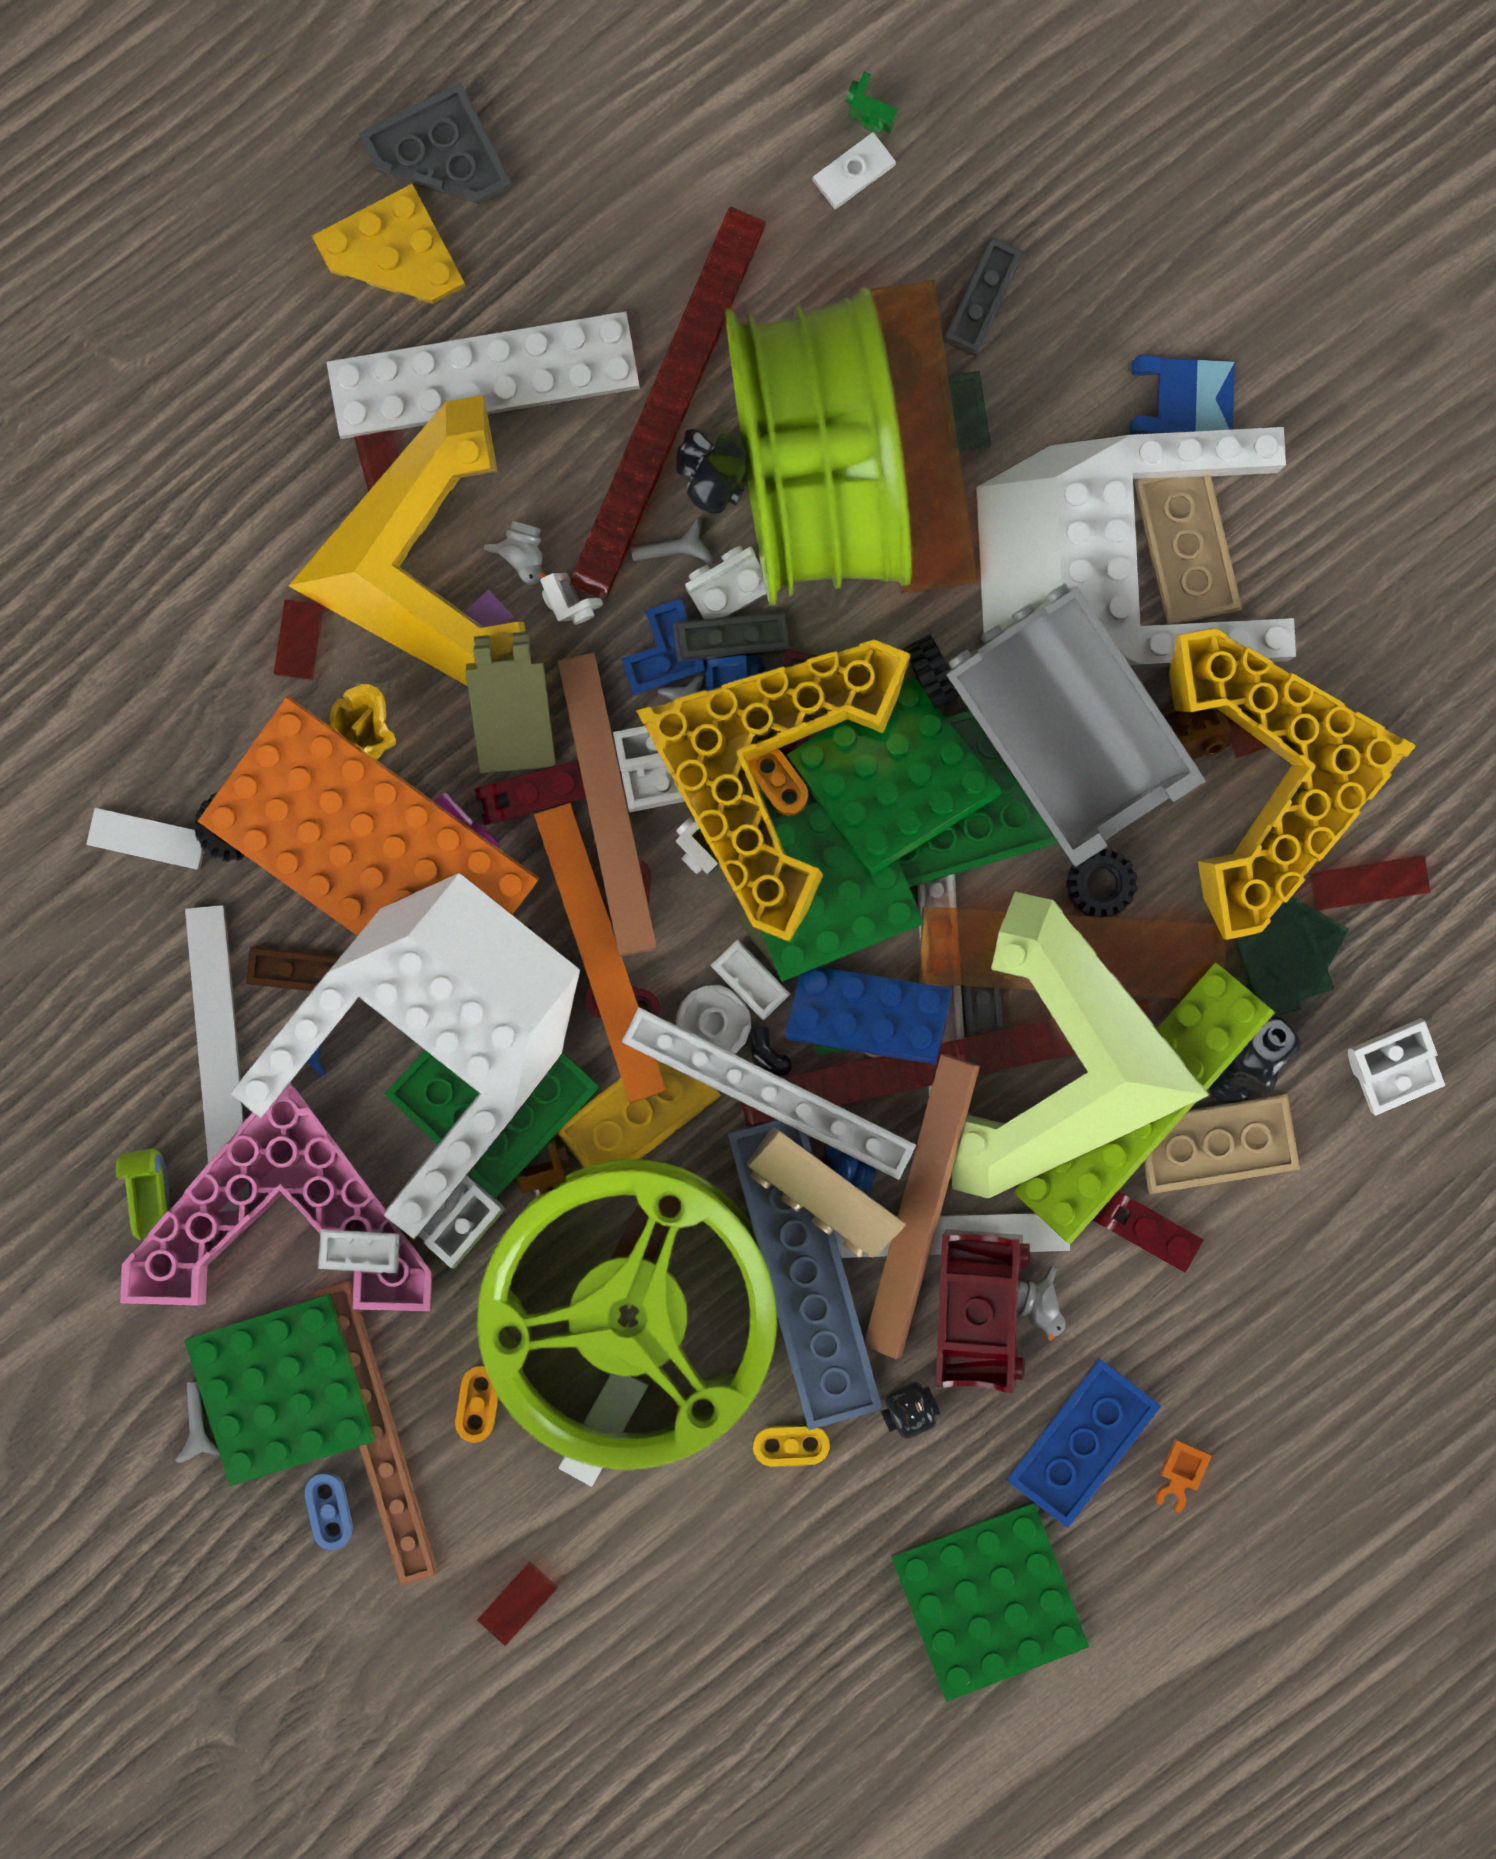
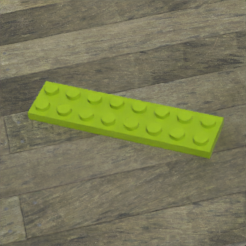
[1013,962,1275,1245]

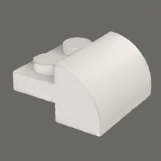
[613,726,685,813]
[1348,1018,1445,1116]
[418,1174,505,1269]

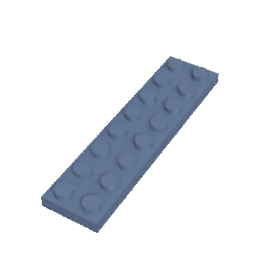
[727,1119,882,1430]

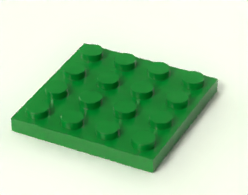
[786,677,1001,875]
[761,802,924,982]
[384,1050,600,1199]
[184,1293,376,1486]
[891,1501,1089,1702]

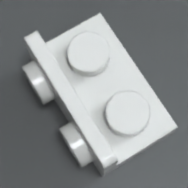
[685,546,767,620]

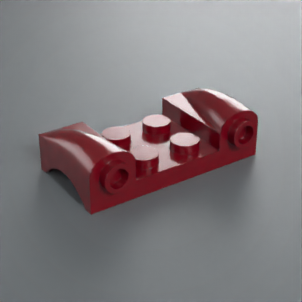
[936,1230,1030,1393]

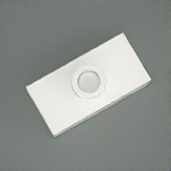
[813,132,896,210]
[710,939,790,1020]
[318,1229,400,1273]

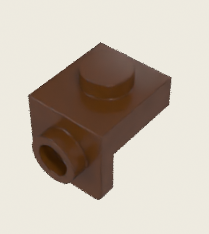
[517,1137,571,1195]

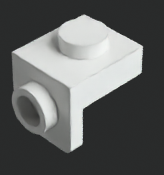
[540,573,603,625]
[675,816,718,876]

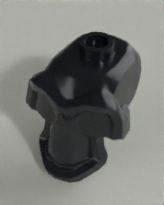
[676,429,747,514]
[1209,1015,1301,1102]

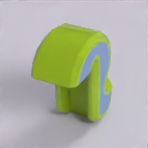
[116,1148,171,1240]

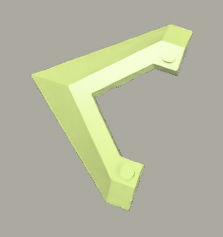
[952,891,1210,1199]

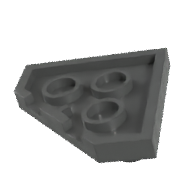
[359,83,512,204]

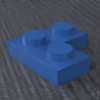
[621,598,706,696]

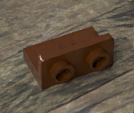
[1160,705,1231,760]

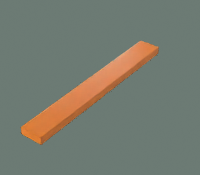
[534,803,667,1104]

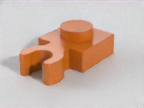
[1155,1438,1212,1513]

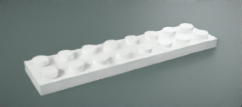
[327,311,639,439]

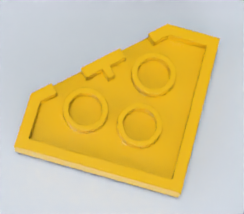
[312,184,466,304]

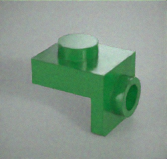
[845,71,898,134]

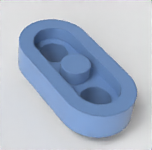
[305,1472,353,1550]

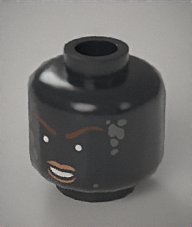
[881,1382,941,1439]

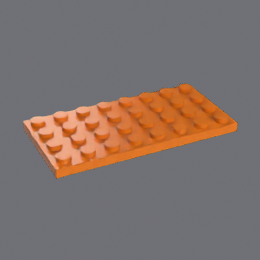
[198,696,539,936]

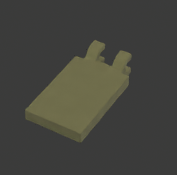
[466,631,556,773]

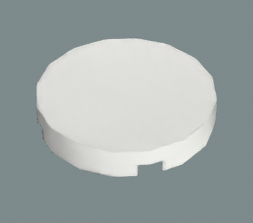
[676,985,751,1054]

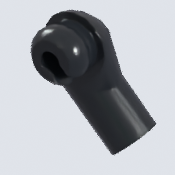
[750,1027,792,1077]

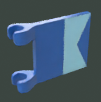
[1130,355,1235,435]

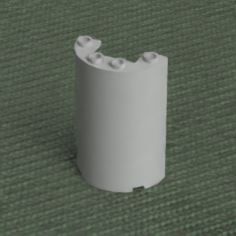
[946,584,1206,867]

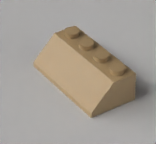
[746,1126,906,1258]

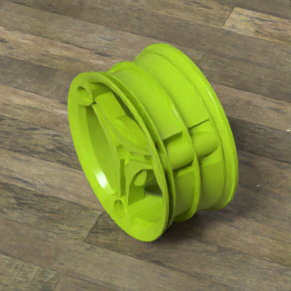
[726,287,911,606]
[477,1159,777,1470]

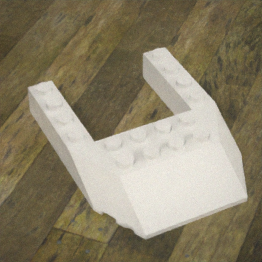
[976,427,1296,669]
[230,873,580,1239]

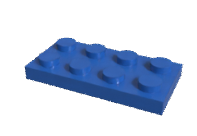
[786,967,953,1065]
[1006,1358,1161,1528]

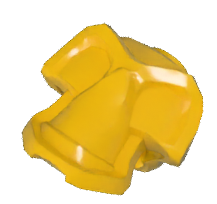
[329,684,396,760]

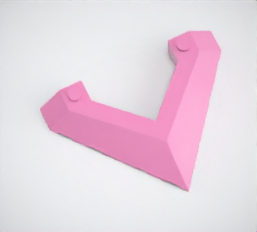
[120,1082,432,1311]

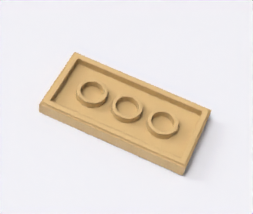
[1133,475,1242,625]
[1143,1094,1300,1194]

